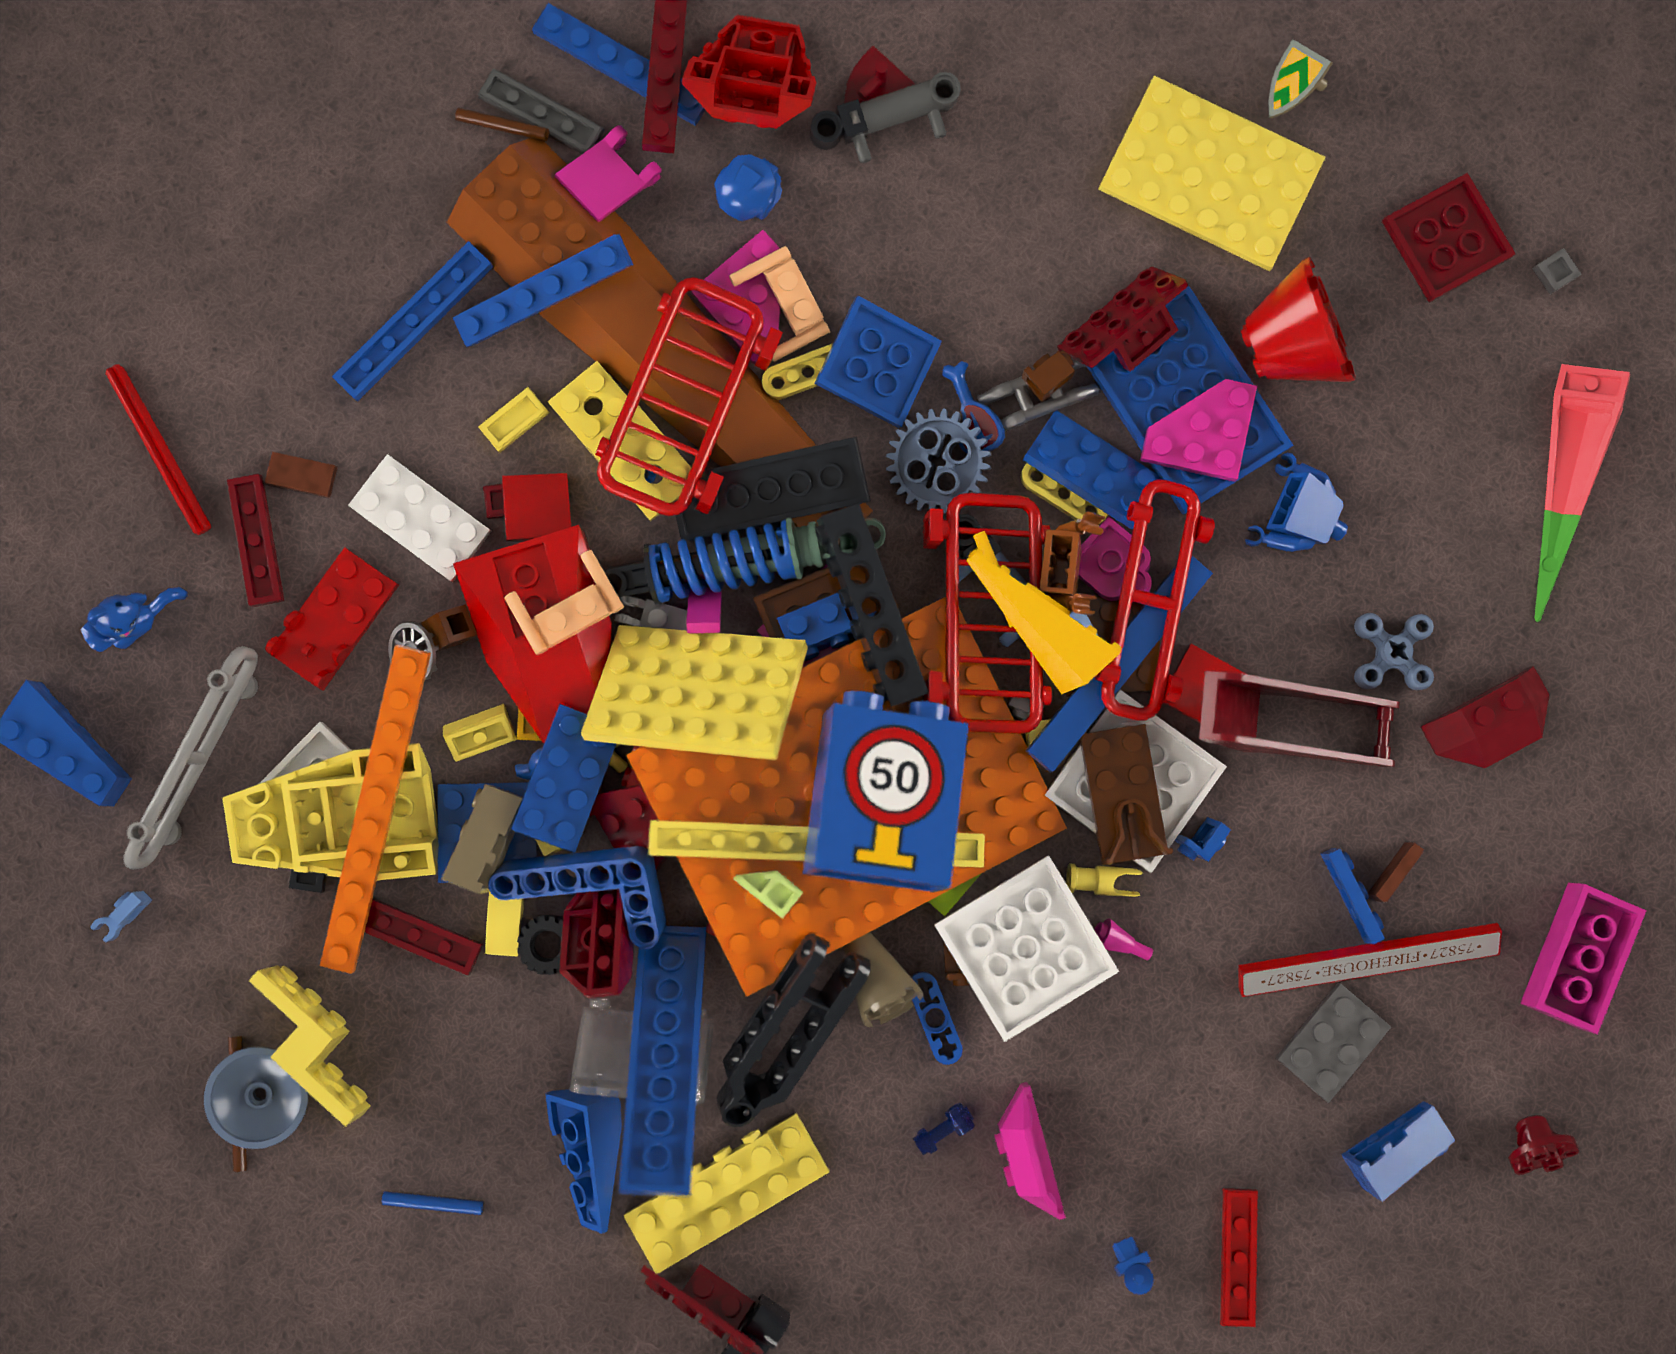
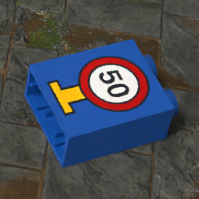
[803,691,968,892]

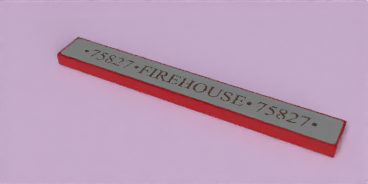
[1238,923,1502,997]

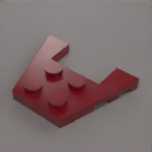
[588,784,669,896]

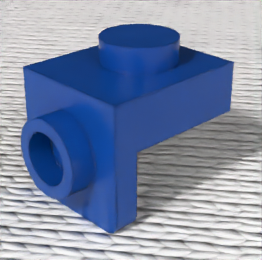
[1175,817,1231,862]

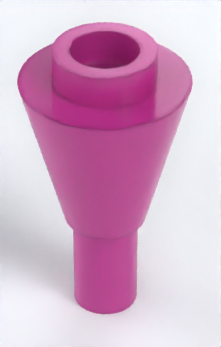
[1094,918,1153,961]

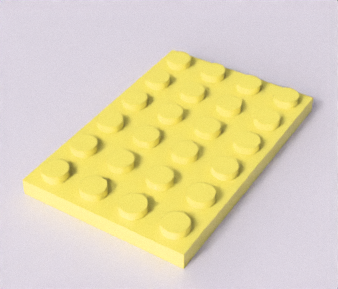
[1098,76,1325,271]
[581,625,808,760]

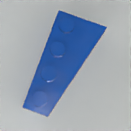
[0,680,132,806]

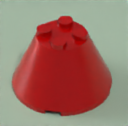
[1241,257,1356,382]

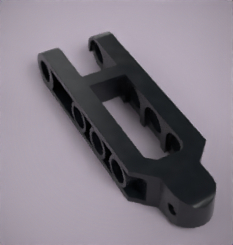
[716,933,871,1127]

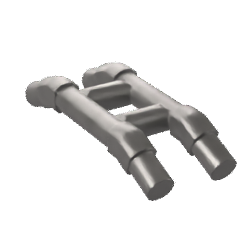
[977,358,1099,432]

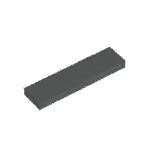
[478,68,604,154]

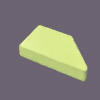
[733,870,803,919]

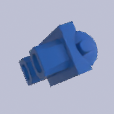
[1112,1236,1154,1295]

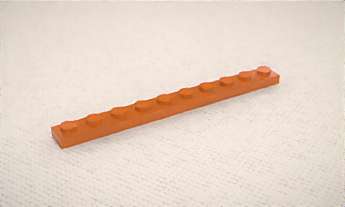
[320,644,431,974]

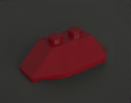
[1420,666,1549,768]
[559,870,634,998]

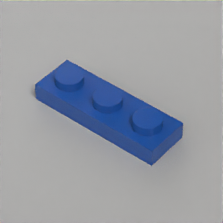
[1321,848,1385,944]

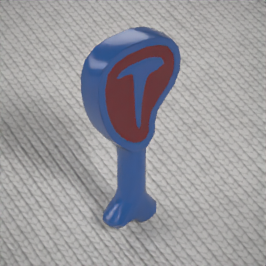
[942,361,1005,453]

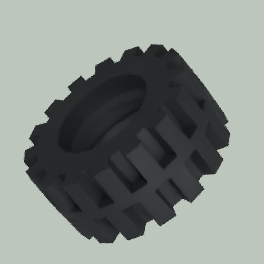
[517,915,563,975]

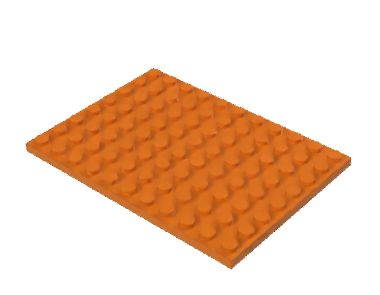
[626,597,1067,997]

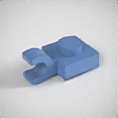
[91,891,152,942]

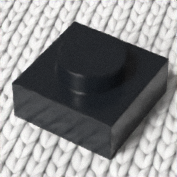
[288,869,327,893]

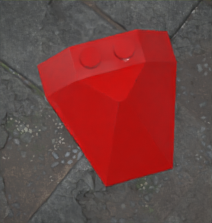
[682,15,816,129]

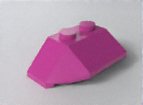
[994,1082,1066,1220]

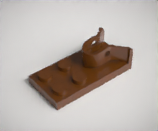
[1080,724,1173,865]

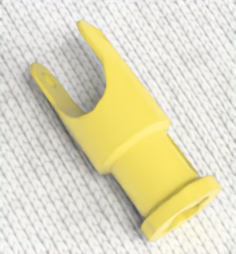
[1066,863,1143,897]

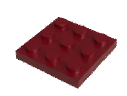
[1381,172,1516,303]

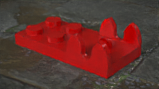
[265,547,399,691]

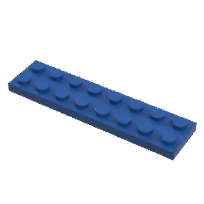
[619,925,707,1196]

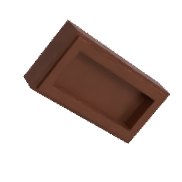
[264,452,338,498]
[1368,842,1424,903]

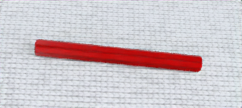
[106,364,211,535]

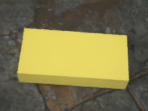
[478,387,549,453]

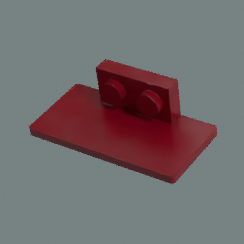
[1057,267,1188,372]
[640,1264,764,1354]

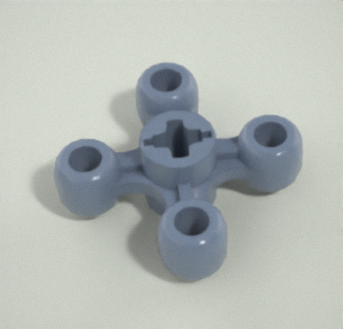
[1354,613,1434,691]

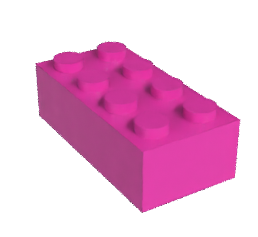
[1520,883,1646,1035]

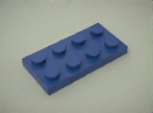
[1023,410,1162,530]
[511,704,616,853]

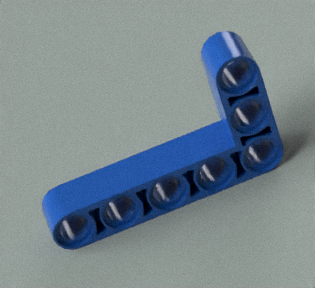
[488,846,666,949]

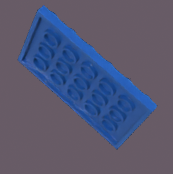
[1087,285,1293,515]

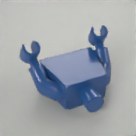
[1245,453,1348,552]

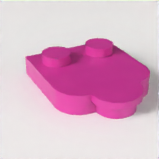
[1079,516,1152,601]

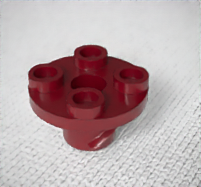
[1508,1115,1580,1175]

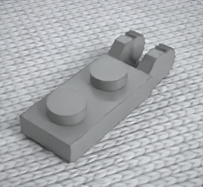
[614,596,687,630]

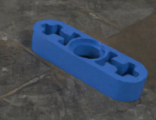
[911,971,962,1065]

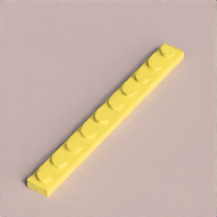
[648,820,985,867]

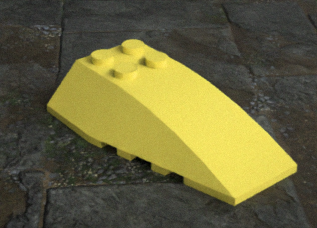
[223,743,439,881]

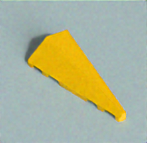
[966,548,1122,694]

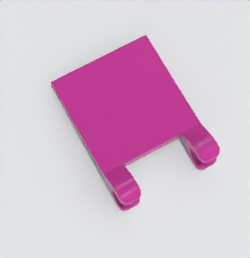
[555,125,662,222]

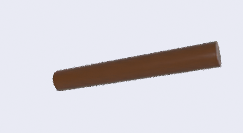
[455,108,549,141]

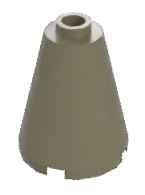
[843,932,923,1027]

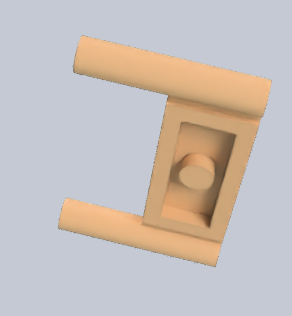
[729,246,830,362]
[504,550,624,655]

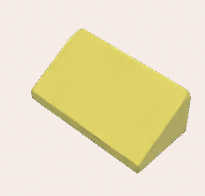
[443,704,517,762]

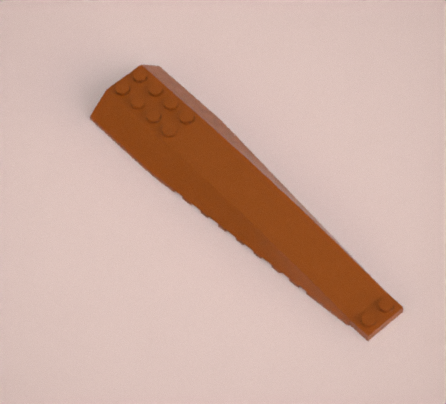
[447,138,873,545]

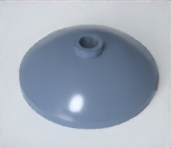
[204,1046,309,1149]

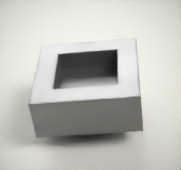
[1532,248,1581,295]
[1007,697,1044,720]

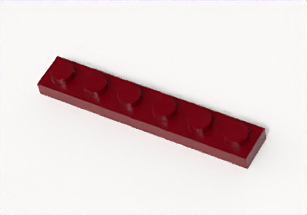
[642,0,687,154]

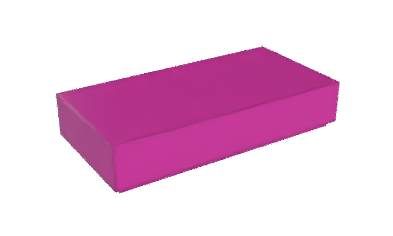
[686,588,722,634]

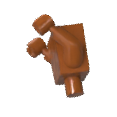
[1040,511,1105,615]

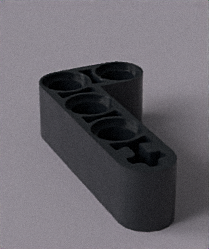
[721,1294,790,1354]

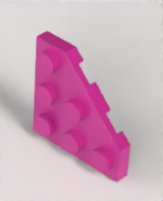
[691,230,781,364]
[1140,379,1257,482]

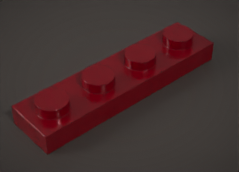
[227,473,285,607]
[364,898,483,976]

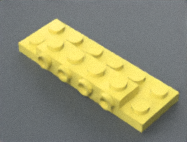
[623,1112,830,1274]

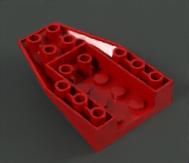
[453,525,612,744]

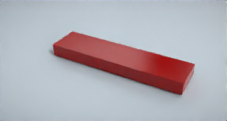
[1220,1188,1258,1327]

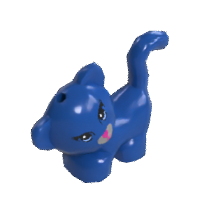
[81,587,187,652]

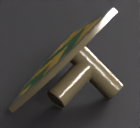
[1268,40,1333,119]

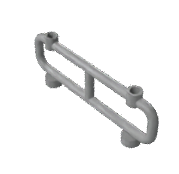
[124,646,258,869]

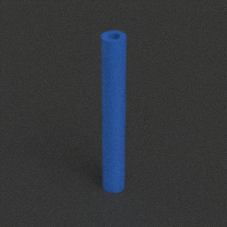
[382,1191,484,1215]

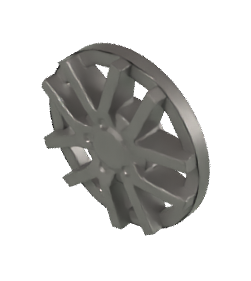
[388,622,439,680]

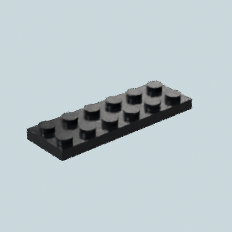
[675,436,871,541]

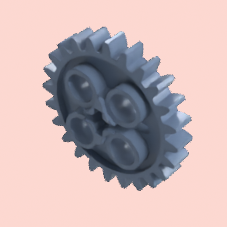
[886,408,991,514]

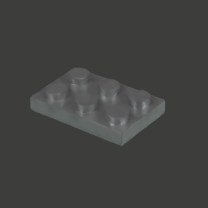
[1276,983,1391,1103]

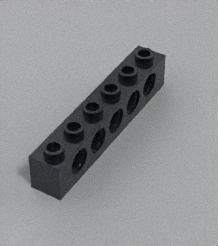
[815,503,929,708]

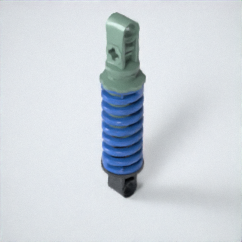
[604,517,886,605]

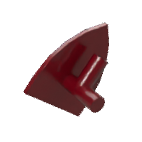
[844,46,915,103]

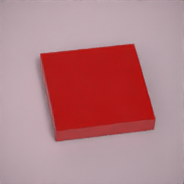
[502,473,571,542]
[1163,644,1246,724]

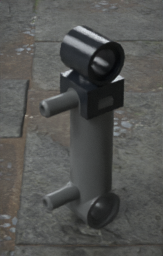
[810,72,961,163]

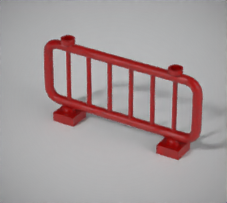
[595,277,783,516]
[923,493,1052,734]

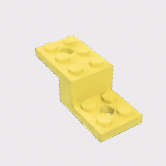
[548,361,691,521]
[249,965,371,1126]

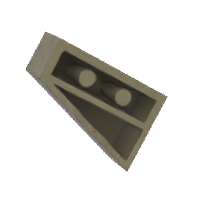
[441,784,523,894]

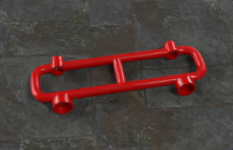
[1095,479,1215,721]

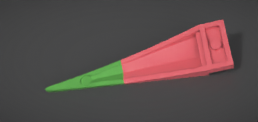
[1534,364,1630,622]

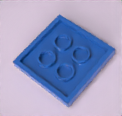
[814,296,942,428]
[438,782,538,883]

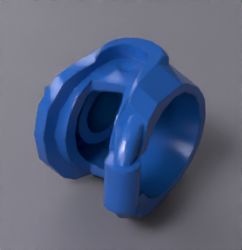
[714,154,782,221]

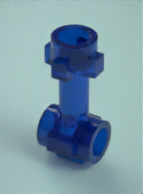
[913,1102,975,1155]

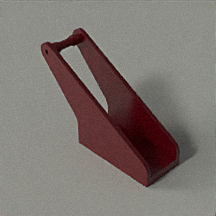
[1199,671,1400,767]

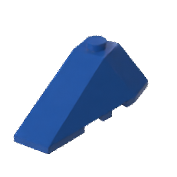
[545,1086,622,1234]

